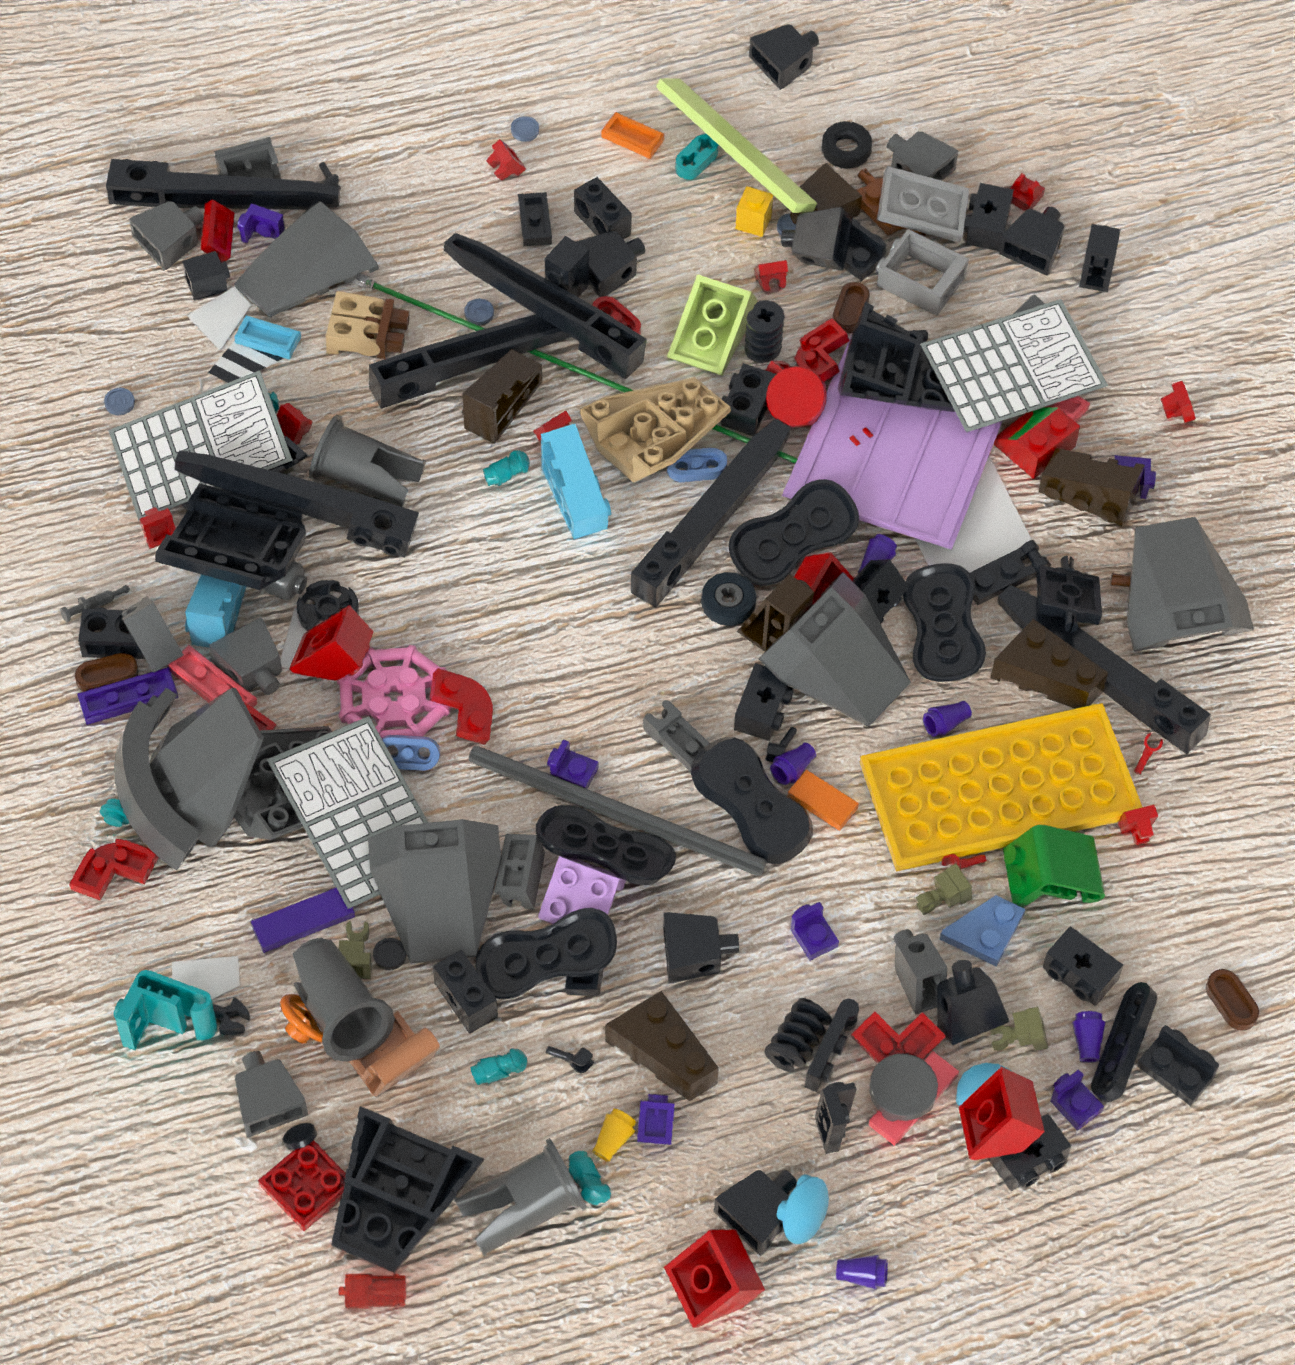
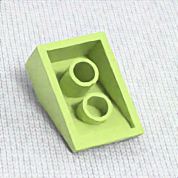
[667,274,758,376]

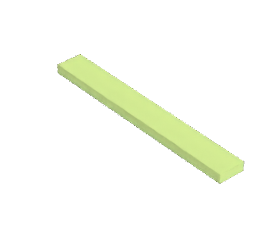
[656,78,817,213]

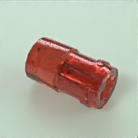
[339,1274,407,1309]

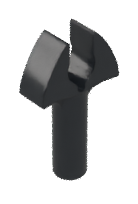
[213,997,250,1035]

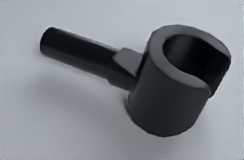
[319,162,341,190]
[765,727,797,762]
[546,1046,594,1074]

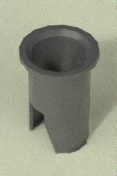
[309,414,426,508]
[293,937,395,1062]
[454,1138,587,1257]

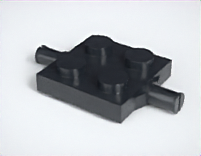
[1036,556,1102,632]

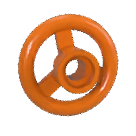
[280,994,323,1044]

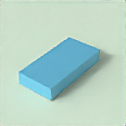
[234,315,301,360]

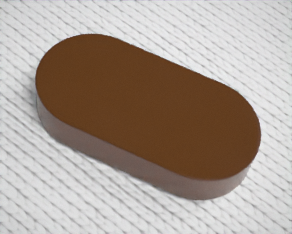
[832,282,870,334]
[75,653,139,692]
[1206,969,1259,1031]

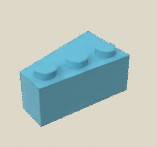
[541,424,611,539]
[185,574,246,648]

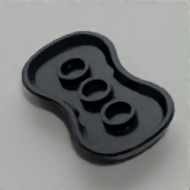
[729,479,859,586]
[903,563,986,682]
[691,737,813,864]
[535,805,676,885]
[476,908,617,999]

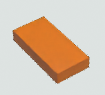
[601,112,665,159]
[787,769,859,831]

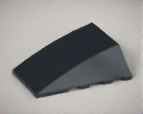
[837,301,955,412]
[331,1106,484,1273]

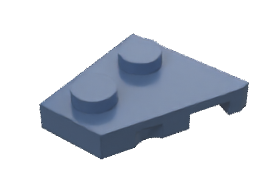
[940,895,1026,967]

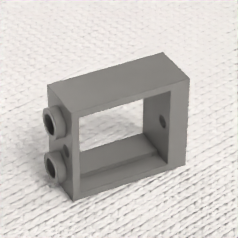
[876,229,969,316]

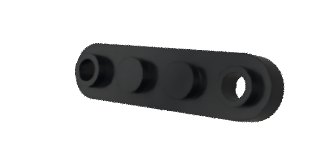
[1091,982,1157,1102]

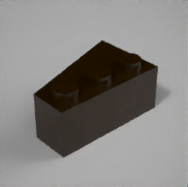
[462,349,542,444]
[1038,448,1145,526]
[737,574,814,652]
[991,619,1108,709]
[605,991,719,1101]

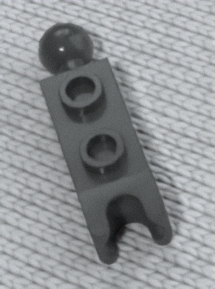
[643,700,710,772]

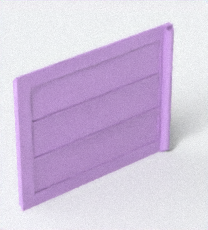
[782,335,1002,549]

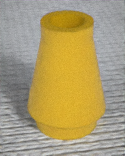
[592,1108,637,1162]

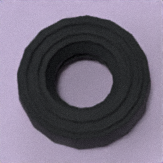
[821,121,872,169]

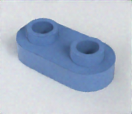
[667,448,727,482]
[382,735,440,771]

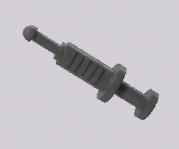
[60,585,130,622]

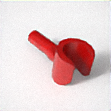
[1134,733,1163,775]
[941,854,986,870]

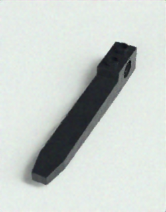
[106,159,340,210]
[444,233,647,380]
[369,314,571,409]
[631,419,791,608]
[174,450,419,558]
[998,585,1211,754]

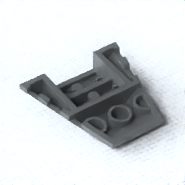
[234,201,379,317]

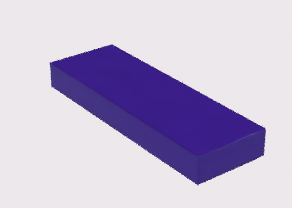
[77,667,179,725]
[250,888,355,953]

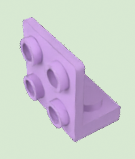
[538,856,626,924]

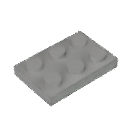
[877,166,969,243]

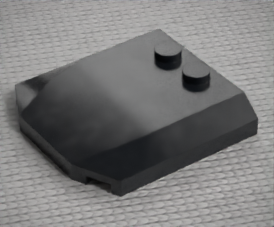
[155,483,306,590]

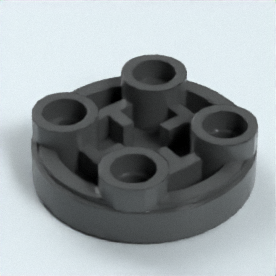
[869,1054,938,1121]

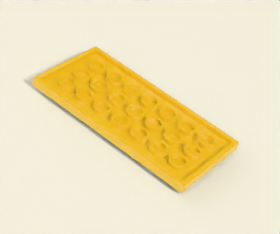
[859,703,1142,872]

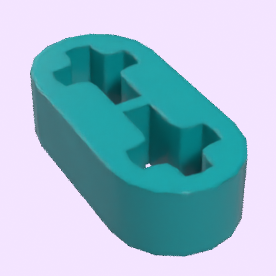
[675,134,719,179]

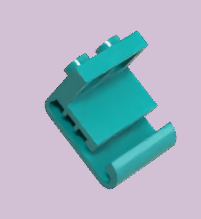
[113,970,218,1050]

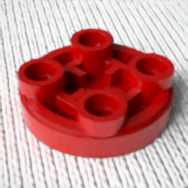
[766,366,827,427]

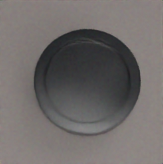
[373,938,406,970]
[283,1123,317,1150]

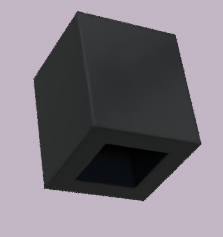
[182,251,230,301]

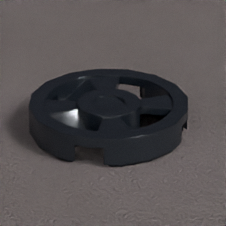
[297,580,359,631]

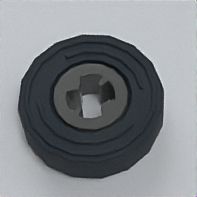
[701,572,757,626]

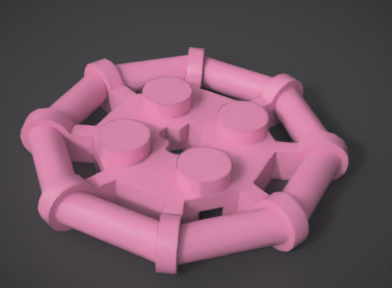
[337,645,451,738]

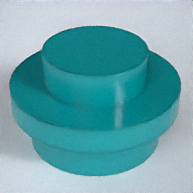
[100,799,129,827]

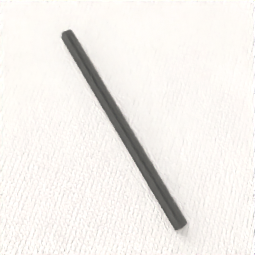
[469,746,766,876]

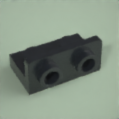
[844,219,886,281]
[1137,1025,1219,1106]
[814,1082,856,1154]

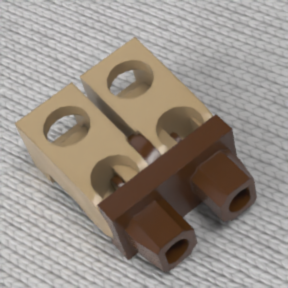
[326,291,410,359]

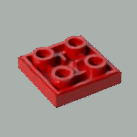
[258,1140,346,1231]

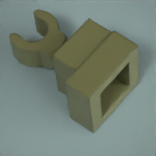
[916,863,972,915]
[338,921,372,979]
[989,1007,1048,1051]

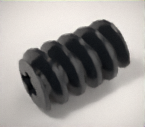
[744,300,785,363]
[764,998,832,1072]

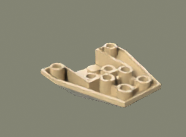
[580,377,731,483]

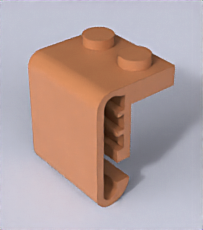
[349,1011,440,1098]

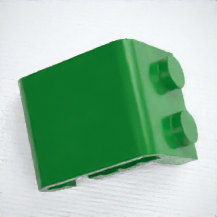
[1003,825,1105,908]

